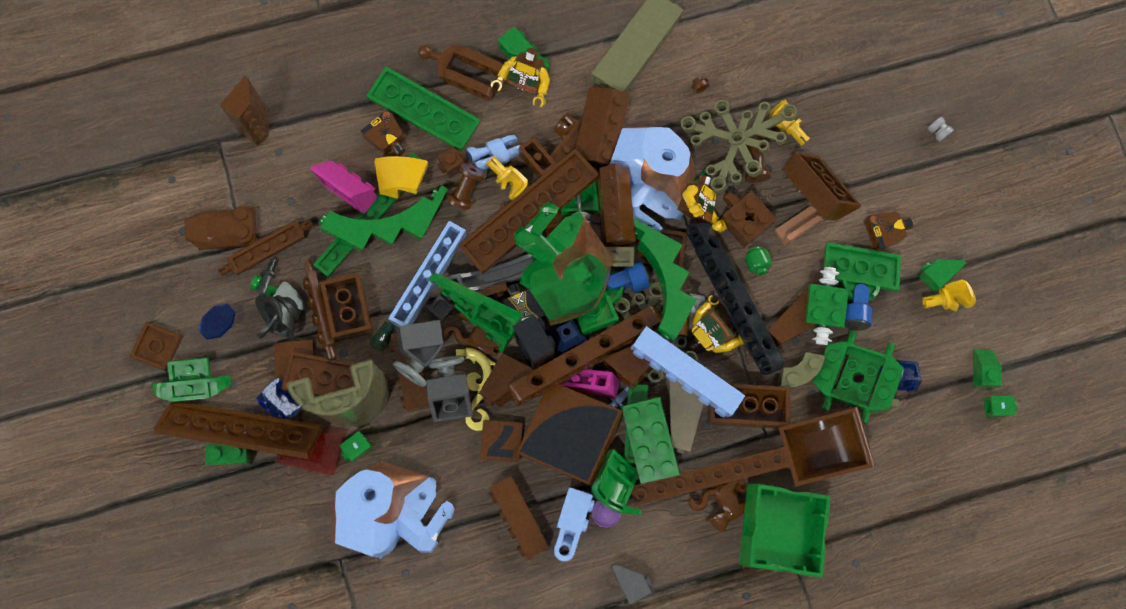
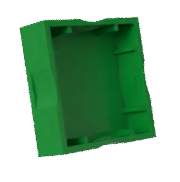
[739,484,830,578]

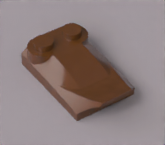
[185,206,257,250]

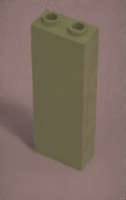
[591,0,684,93]

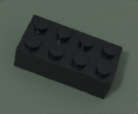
[513,314,556,370]

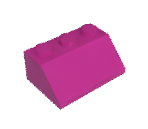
[310,160,378,214]

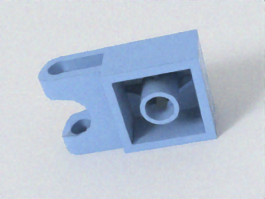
[554,488,595,561]

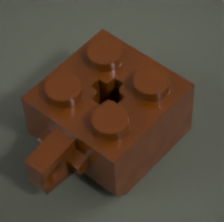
[720,191,776,248]

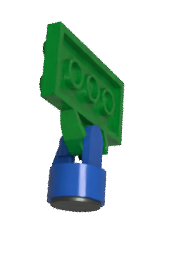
[822,242,901,330]
[576,261,650,335]

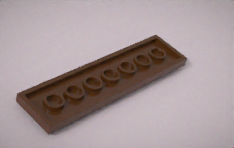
[458,149,599,274]
[154,401,322,459]

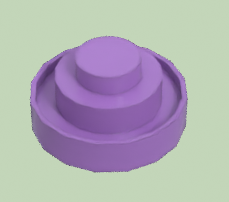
[592,501,621,528]

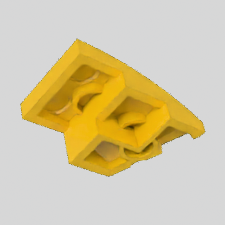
[374,156,428,199]

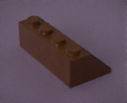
[219,76,269,146]
[575,87,630,168]
[783,152,861,221]
[596,163,636,247]
[707,383,790,429]

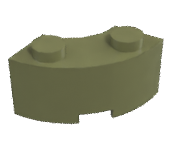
[777,352,825,390]

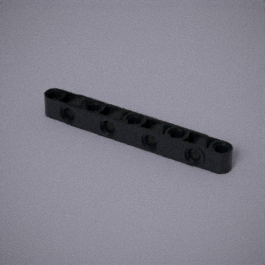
[687,221,784,375]

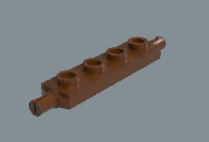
[218,219,314,276]
[303,260,337,360]

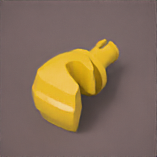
[769,100,810,146]
[485,155,528,200]
[922,280,976,312]

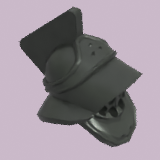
[255,282,312,339]

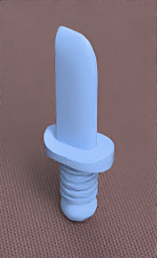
[609,386,628,408]

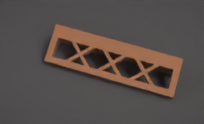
[774,206,824,246]

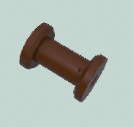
[745,139,771,183]
[446,163,485,210]

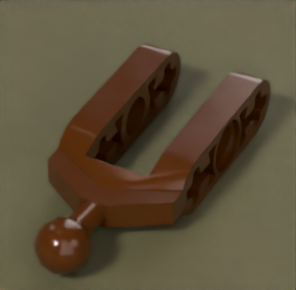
[418,44,503,101]

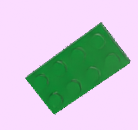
[621,397,680,484]

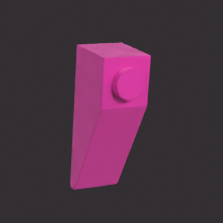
[559,370,620,399]

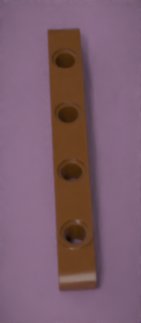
[507,305,662,406]

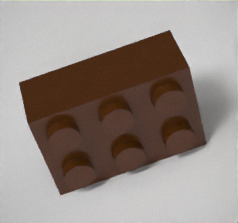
[320,273,374,342]

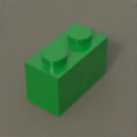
[205,444,252,466]

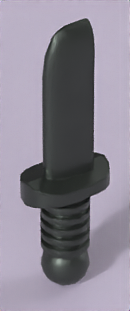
[256,258,277,295]

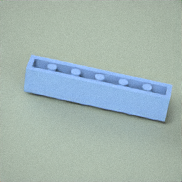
[388,221,467,327]
[630,326,745,417]

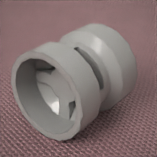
[927,116,954,142]

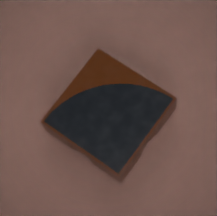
[517,385,624,487]

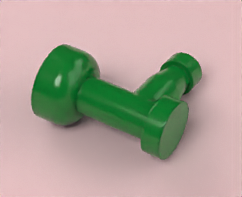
[250,275,279,297]

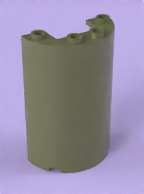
[287,360,390,427]

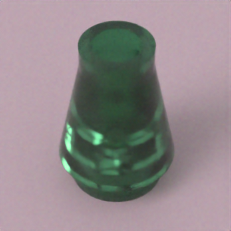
[370,321,395,351]

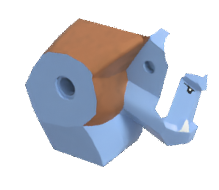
[610,127,696,232]
[331,461,455,559]

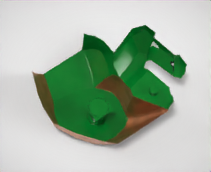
[514,202,611,326]

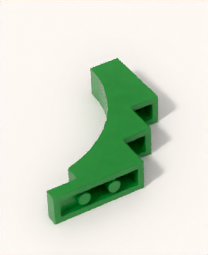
[319,185,448,252]
[634,219,697,344]

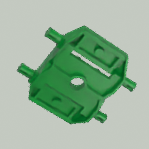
[813,330,904,424]

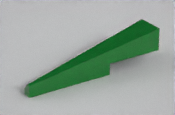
[429,273,524,353]

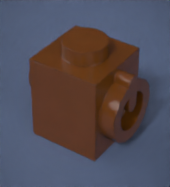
[437,147,467,178]

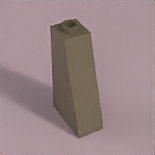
[669,380,703,454]

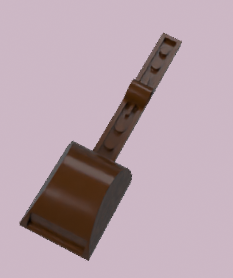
[631,407,875,506]

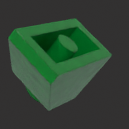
[918,259,966,292]
[973,349,1002,389]

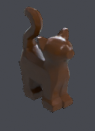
[442,313,499,357]
[688,478,747,532]

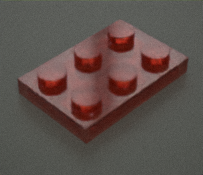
[275,432,344,476]

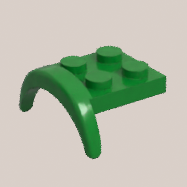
[592,449,642,515]

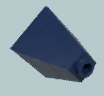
[545,318,589,358]

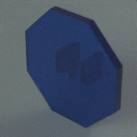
[199,304,236,340]

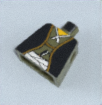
[504,284,546,320]

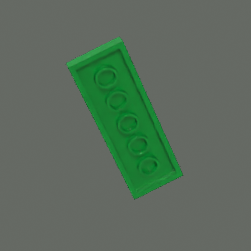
[366,67,481,151]

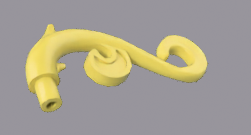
[456,347,496,431]

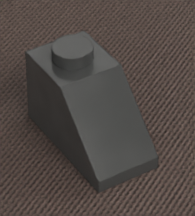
[611,564,653,604]

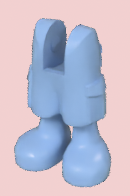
[466,135,521,178]

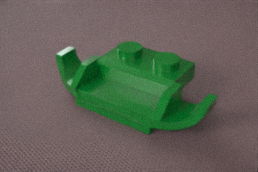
[152,357,232,402]

